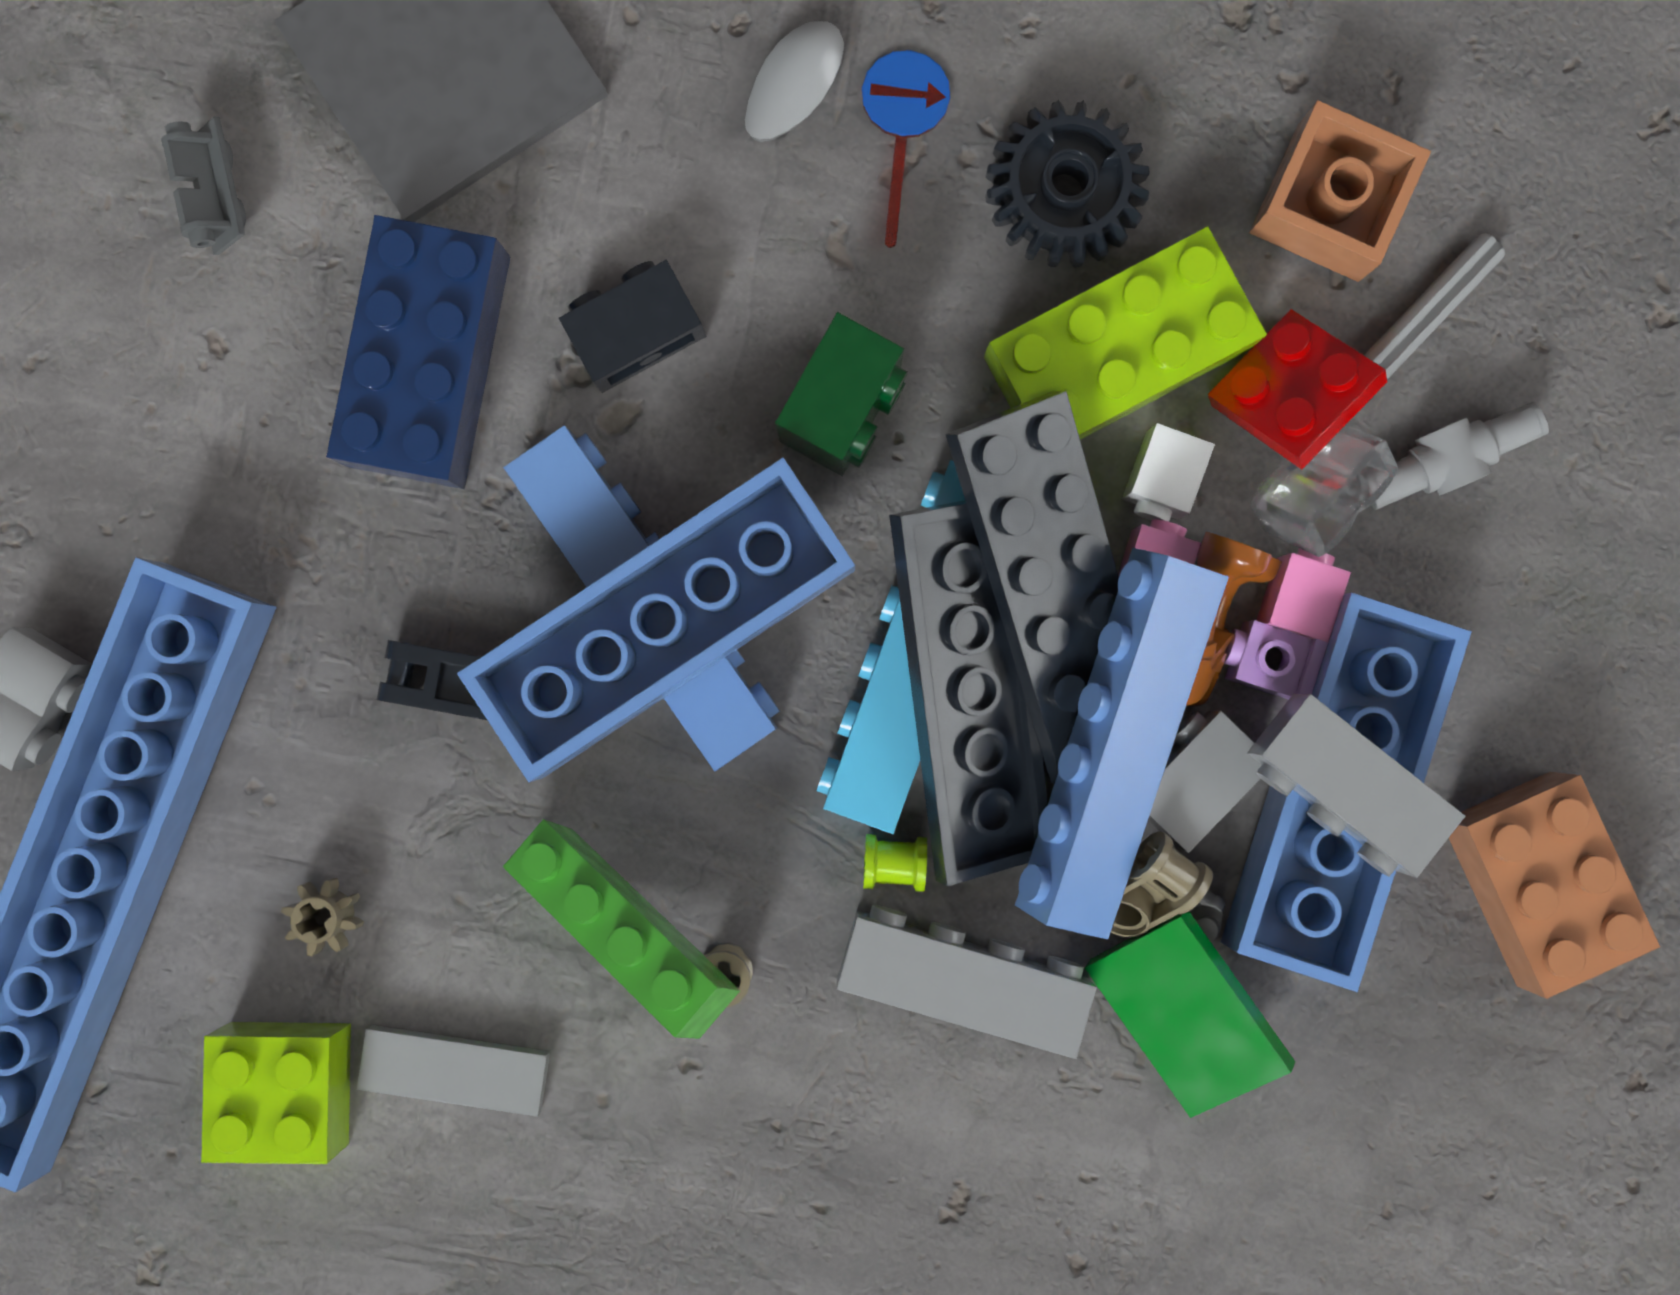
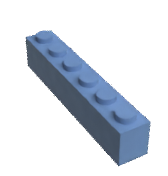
[503,425,780,772]
[1015,548,1229,939]

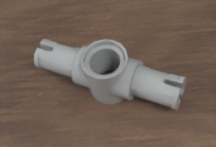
[1359,402,1549,510]

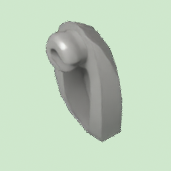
[745,21,844,142]

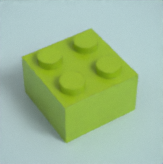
[201,1022,351,1164]

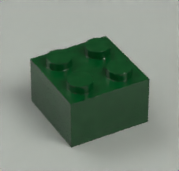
[775,312,908,477]

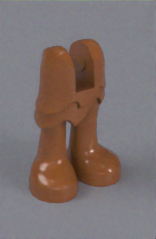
[1186,532,1282,707]

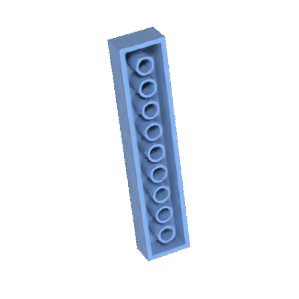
[0,557,277,1193]

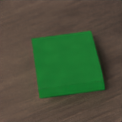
[1085,911,1296,1118]

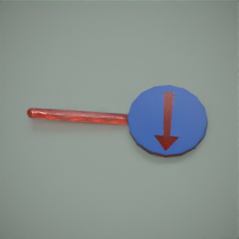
[861,50,950,248]

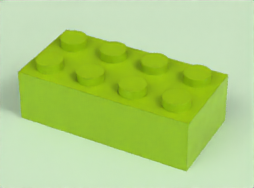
[984,226,1267,440]

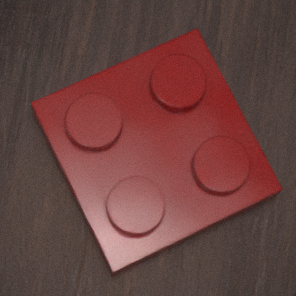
[1207,309,1388,470]

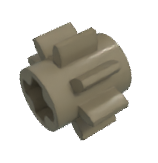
[281,878,364,957]

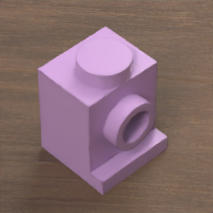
[1224,620,1328,700]

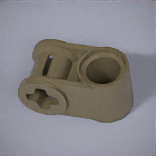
[1111,831,1213,937]

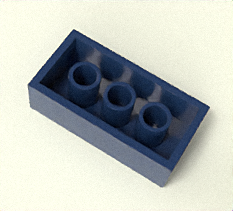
[326,215,511,489]

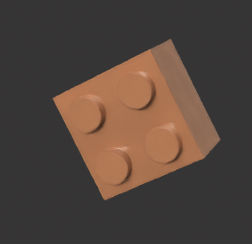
[1249,100,1431,282]

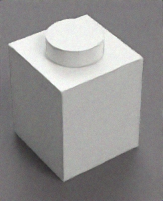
[1122,423,1215,522]

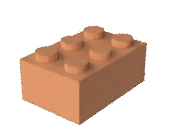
[1449,772,1660,999]

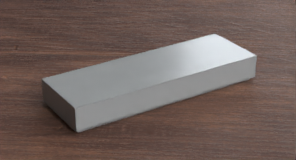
[357,1025,550,1117]

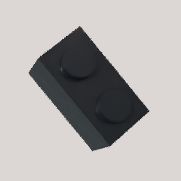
[559,259,707,393]

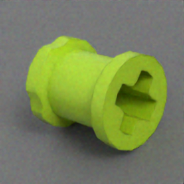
[863,834,927,892]

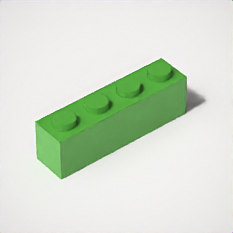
[503,819,741,1039]

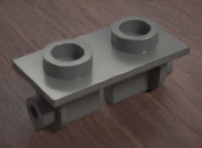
[161,116,246,255]

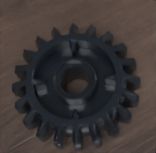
[985,100,1150,268]

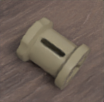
[704,943,753,1007]

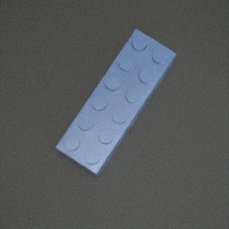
[457,458,855,782]
[1220,593,1472,992]

